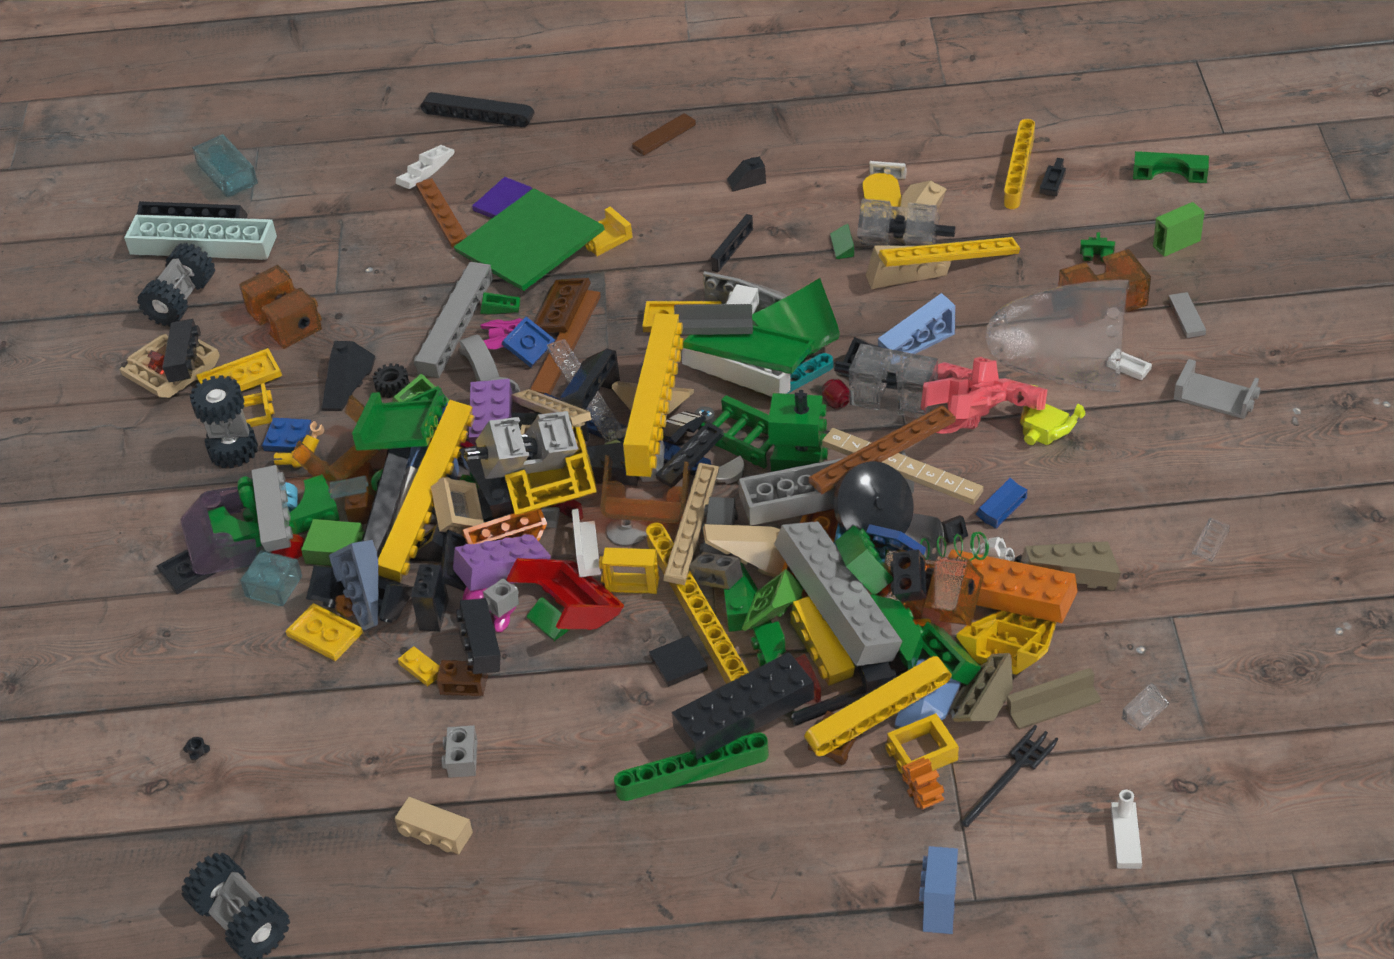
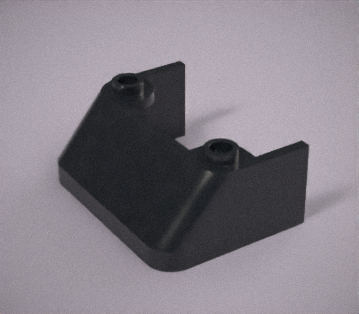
[557,348,620,441]
[306,566,413,623]

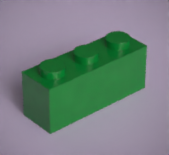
[922,621,981,685]

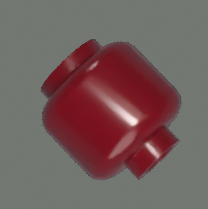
[822,379,851,408]

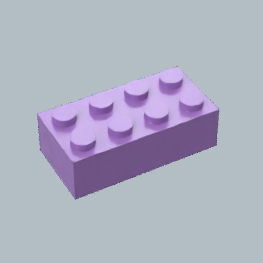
[469,379,513,446]
[453,535,551,591]

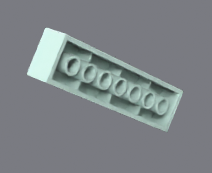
[124,215,277,260]

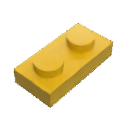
[398,646,440,687]

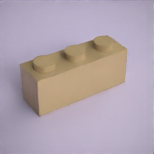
[395,797,473,854]

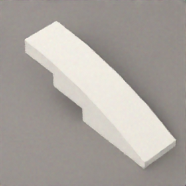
[396,145,455,189]

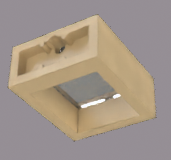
[431,477,484,536]

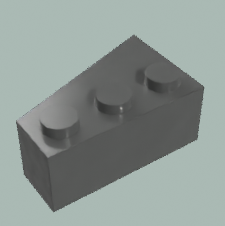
[700,497,738,556]

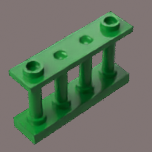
[698,395,773,469]

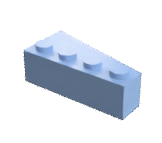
[878,293,955,365]

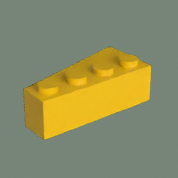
[790,596,855,686]

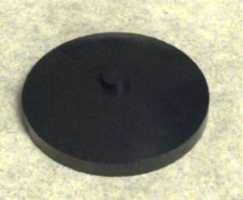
[834,461,914,548]

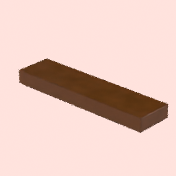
[632,113,696,156]

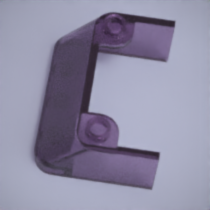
[180,486,257,575]

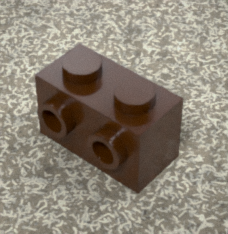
[437,660,488,696]

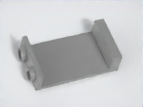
[1174,359,1261,419]

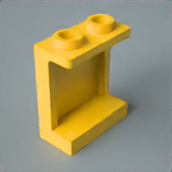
[584,206,633,256]

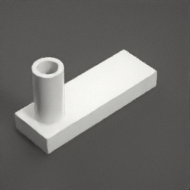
[1111,790,1142,869]

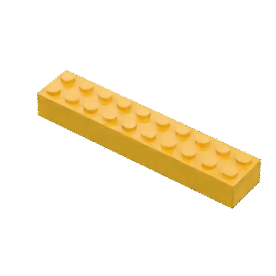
[623,313,684,477]

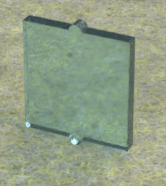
[328,476,368,499]

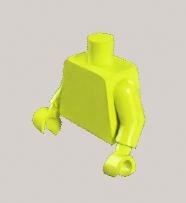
[1020,385,1086,445]

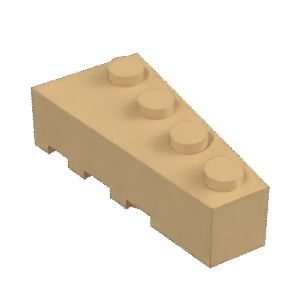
[866,246,951,289]

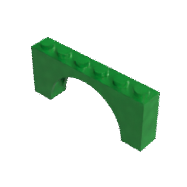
[204,474,340,559]

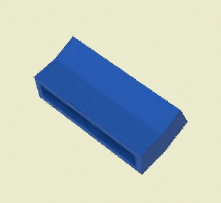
[975,478,1028,529]

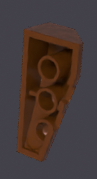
[345,463,376,525]

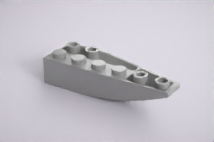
[703,271,788,313]

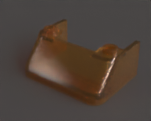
[292,395,382,483]
[601,455,690,524]

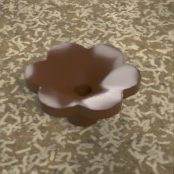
[335,595,355,618]

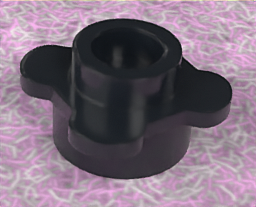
[183,737,210,760]

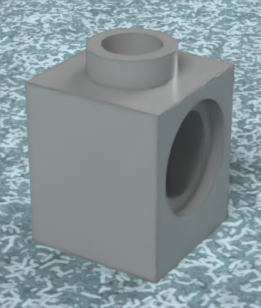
[483,578,519,618]

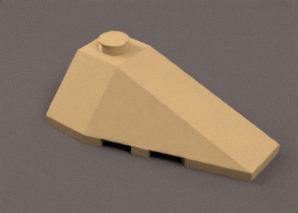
[893,181,947,246]

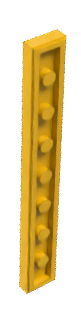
[878,237,1021,267]

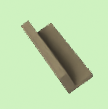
[1006,668,1101,729]

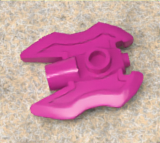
[480,318,523,350]

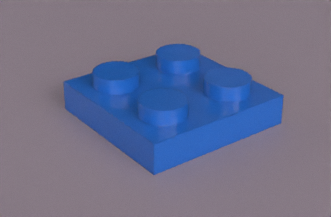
[502,317,556,368]
[262,418,312,453]
[866,524,927,555]

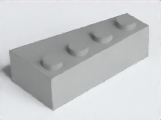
[252,465,293,552]

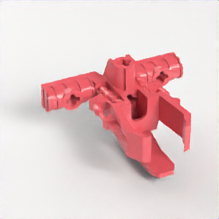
[920,357,1048,434]

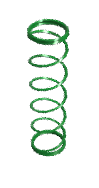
[885,532,989,568]

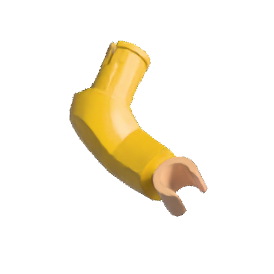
[274,421,324,468]

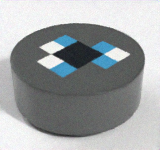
[695,407,715,424]

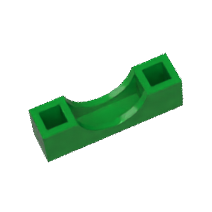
[1133,151,1209,183]
[751,621,786,666]

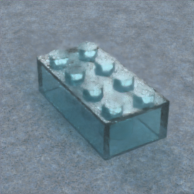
[192,134,258,197]

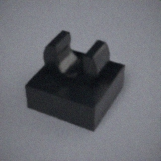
[941,515,968,543]

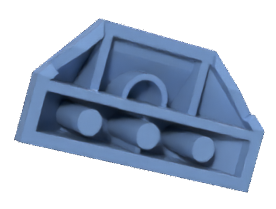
[895,658,961,729]

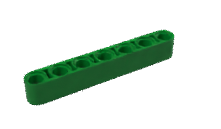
[614,732,769,801]

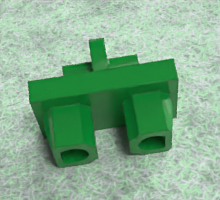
[1080,232,1115,262]

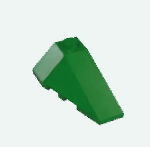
[724,562,772,632]

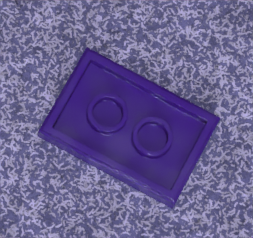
[472,177,533,218]

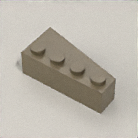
[1020,541,1121,591]

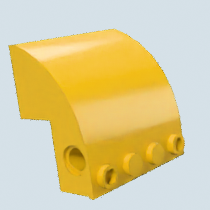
[505,426,597,515]

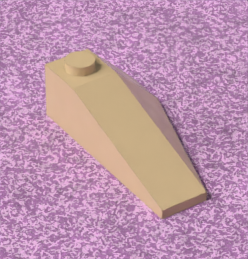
[703,524,785,577]

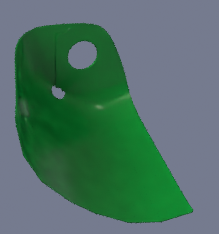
[752,278,840,358]

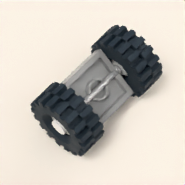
[137,243,215,327]
[190,375,258,468]
[181,853,290,959]

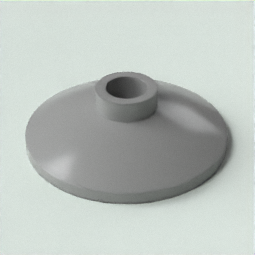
[607,514,648,546]

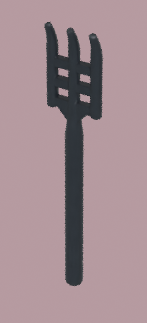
[961,725,1058,828]

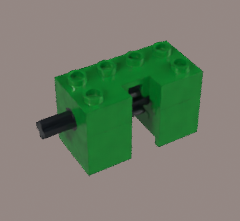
[768,390,828,472]

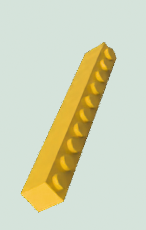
[378,400,475,582]

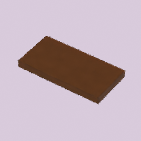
[534,278,591,333]

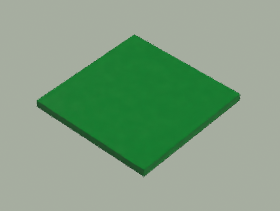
[454,188,605,291]

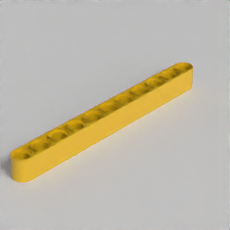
[646,523,749,684]

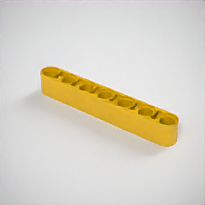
[1004,119,1035,209]
[804,656,952,756]

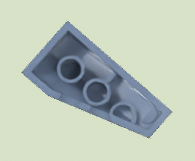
[329,540,378,631]

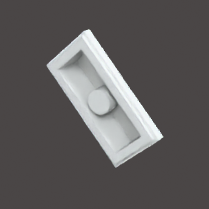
[870,161,907,180]

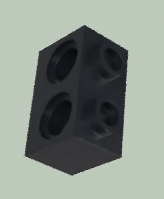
[890,549,927,602]

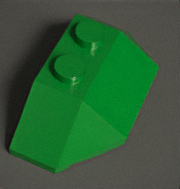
[870,594,924,671]

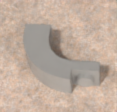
[458,334,500,382]

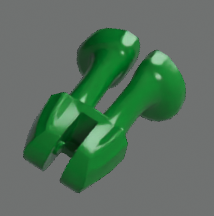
[237,476,258,523]

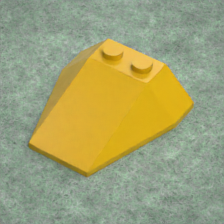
[957,611,1057,675]

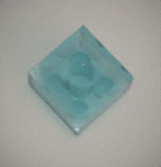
[240,550,302,607]

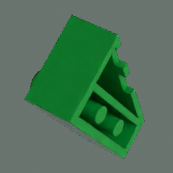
[835,525,894,595]

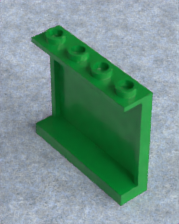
[352,388,447,451]

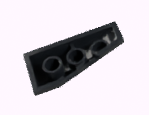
[322,341,376,411]

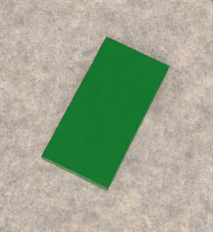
[683,325,815,374]

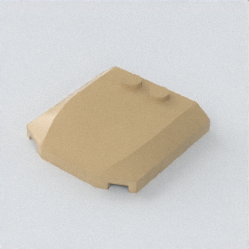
[120,334,220,398]

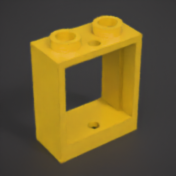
[599,547,659,594]
[885,713,959,774]

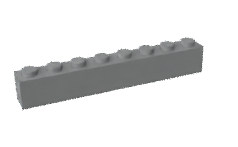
[414,262,493,378]

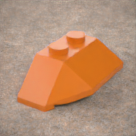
[462,509,547,544]

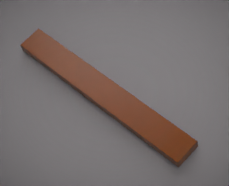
[530,290,601,395]
[809,405,956,494]

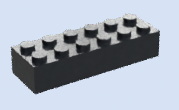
[671,652,814,760]

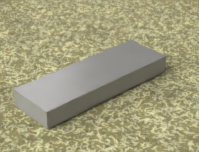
[1168,292,1206,338]

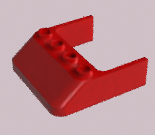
[506,558,624,630]

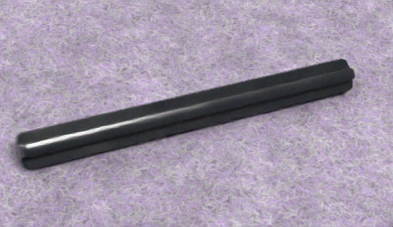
[790,669,907,725]

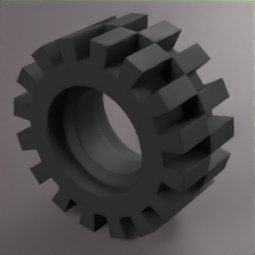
[373,363,410,398]

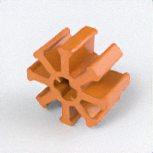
[902,757,944,810]

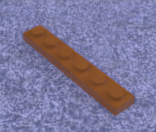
[416,178,467,248]

